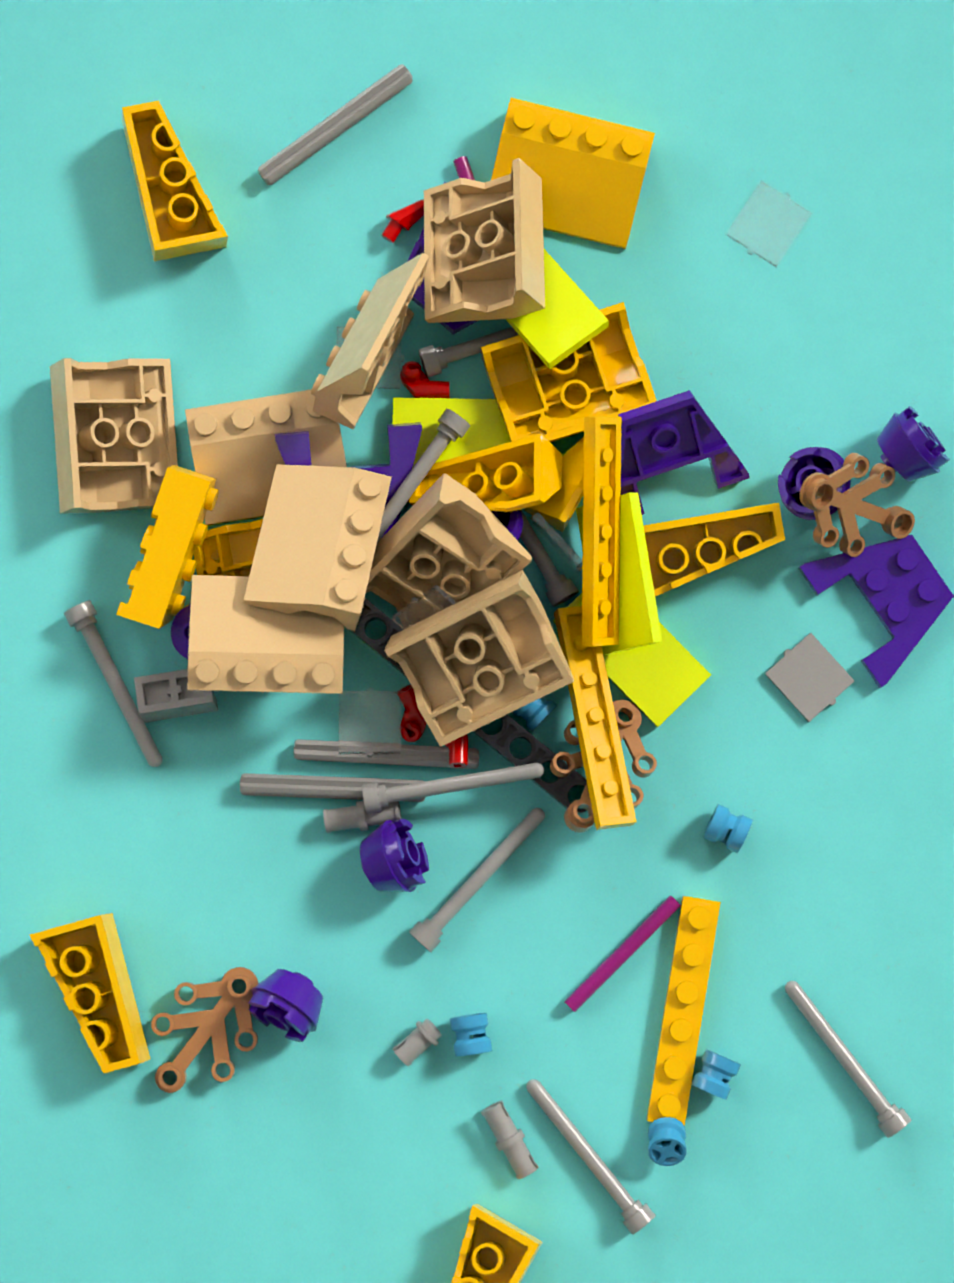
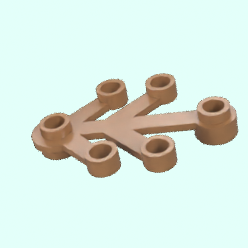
[800,453,915,557]
[550,700,657,833]
[151,967,259,1093]

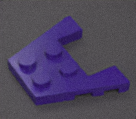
[618,390,750,515]
[275,422,422,537]
[798,534,954,688]

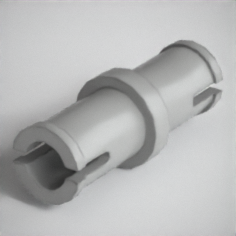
[323,801,402,833]
[481,1100,539,1179]

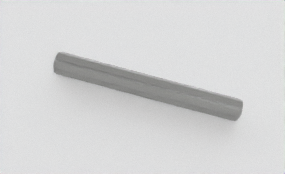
[258,64,413,185]
[294,739,479,769]
[240,773,426,802]

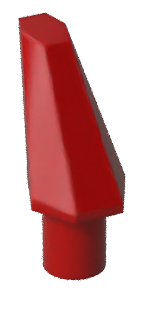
[381,199,424,243]

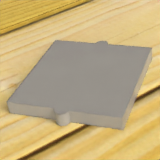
[765,633,854,722]

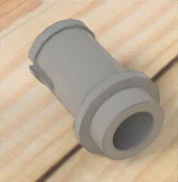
[393,1019,442,1067]

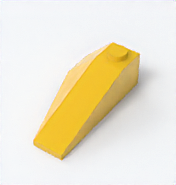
[409,433,562,512]
[524,437,584,532]

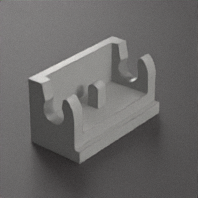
[134,669,218,723]

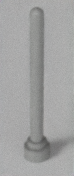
[418,327,519,378]
[376,408,471,545]
[520,509,579,607]
[64,600,162,767]
[362,763,544,814]
[409,808,545,952]
[785,981,912,1138]
[526,1079,656,1235]

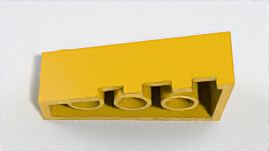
[122,101,228,261]
[116,465,219,629]
[643,503,785,597]
[29,913,151,1074]
[451,1203,543,1283]

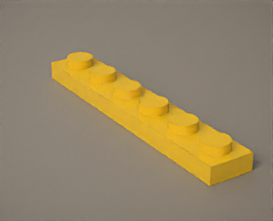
[582,417,622,646]
[554,606,637,830]
[646,896,721,1126]

